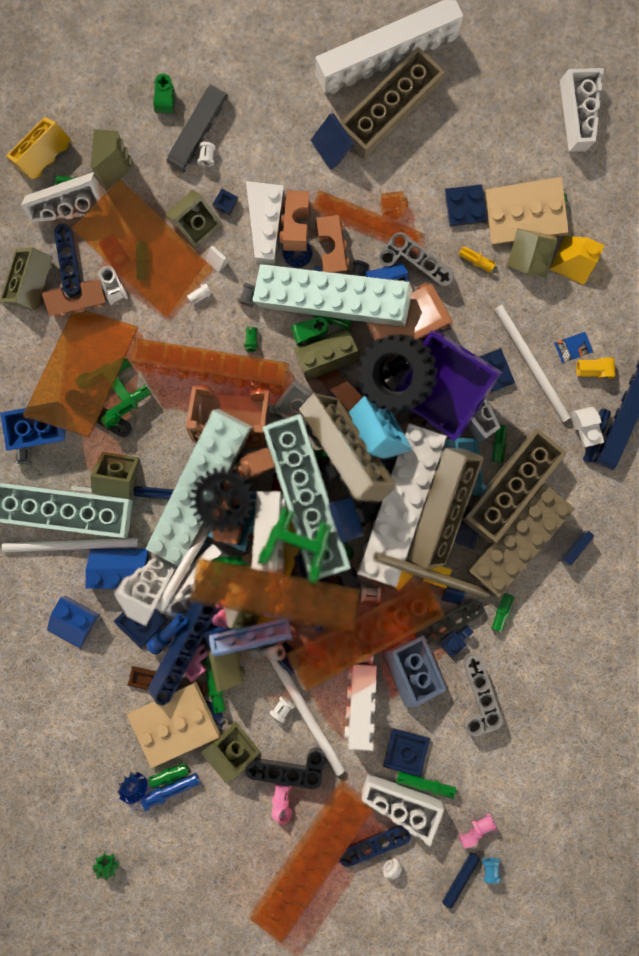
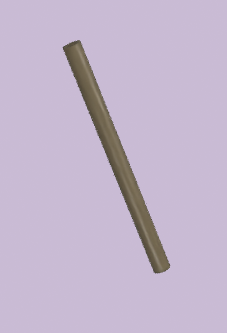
[373,552,489,599]

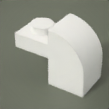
[570,407,604,448]

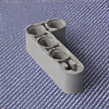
[379,232,453,286]
[463,654,503,737]

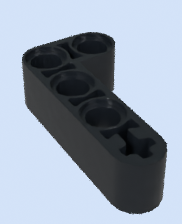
[245,747,325,789]

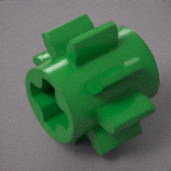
[92,853,118,881]

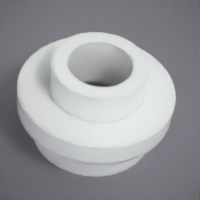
[384,859,402,880]

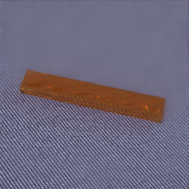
[312,190,423,251]

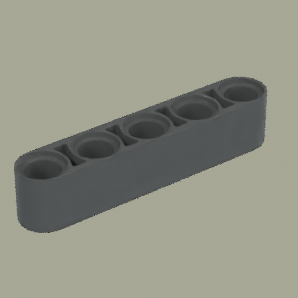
[167,85,228,172]

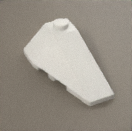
[115,555,177,625]

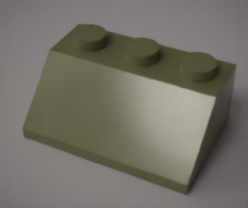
[91,129,132,190]
[0,247,53,311]
[293,328,359,381]

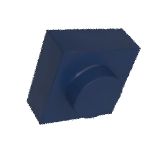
[213,188,239,215]

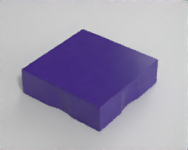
[395,330,503,441]

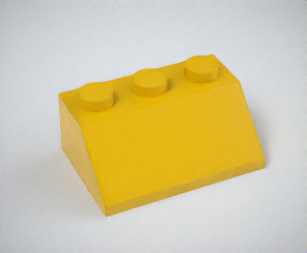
[6,117,71,180]

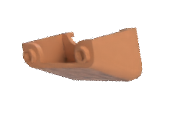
[366,282,453,358]
[186,385,270,448]

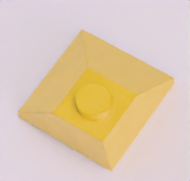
[549,236,605,285]

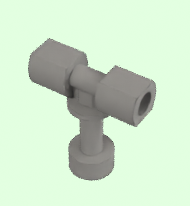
[248,625,297,661]

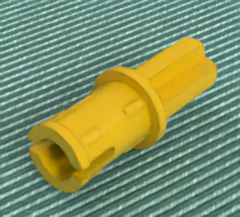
[458,246,496,273]

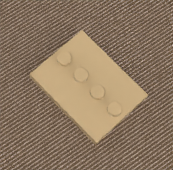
[485,177,569,246]
[127,682,221,768]

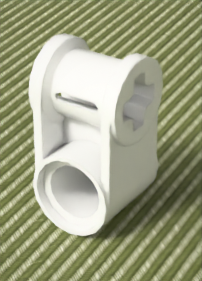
[98,266,128,306]

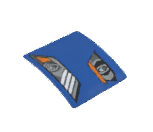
[554,331,593,364]

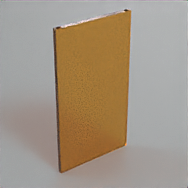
[72,179,213,318]
[23,310,138,437]

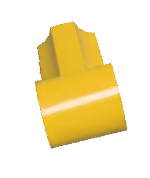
[576,357,615,379]

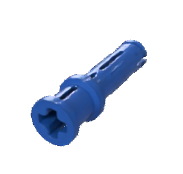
[147,613,188,655]
[140,772,200,812]

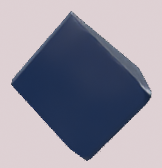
[441,587,465,605]

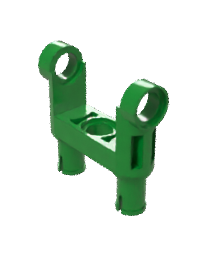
[75,356,152,428]
[257,508,333,585]

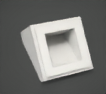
[206,246,228,272]

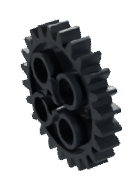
[189,467,256,533]

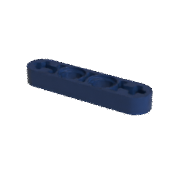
[54,223,81,296]
[339,825,411,867]

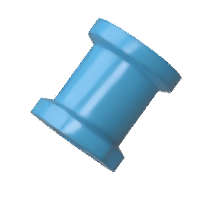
[482,857,501,884]

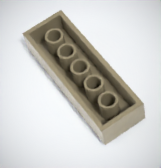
[340,46,445,159]
[299,393,397,502]
[462,428,567,544]
[407,448,484,569]
[466,483,575,597]

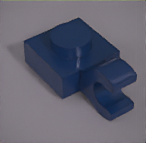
[439,625,474,658]

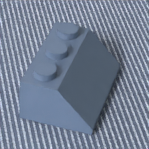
[382,635,447,707]

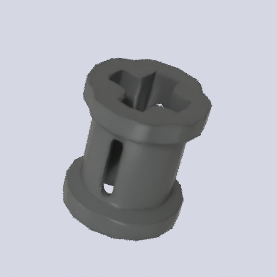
[237,283,255,308]
[14,446,33,465]

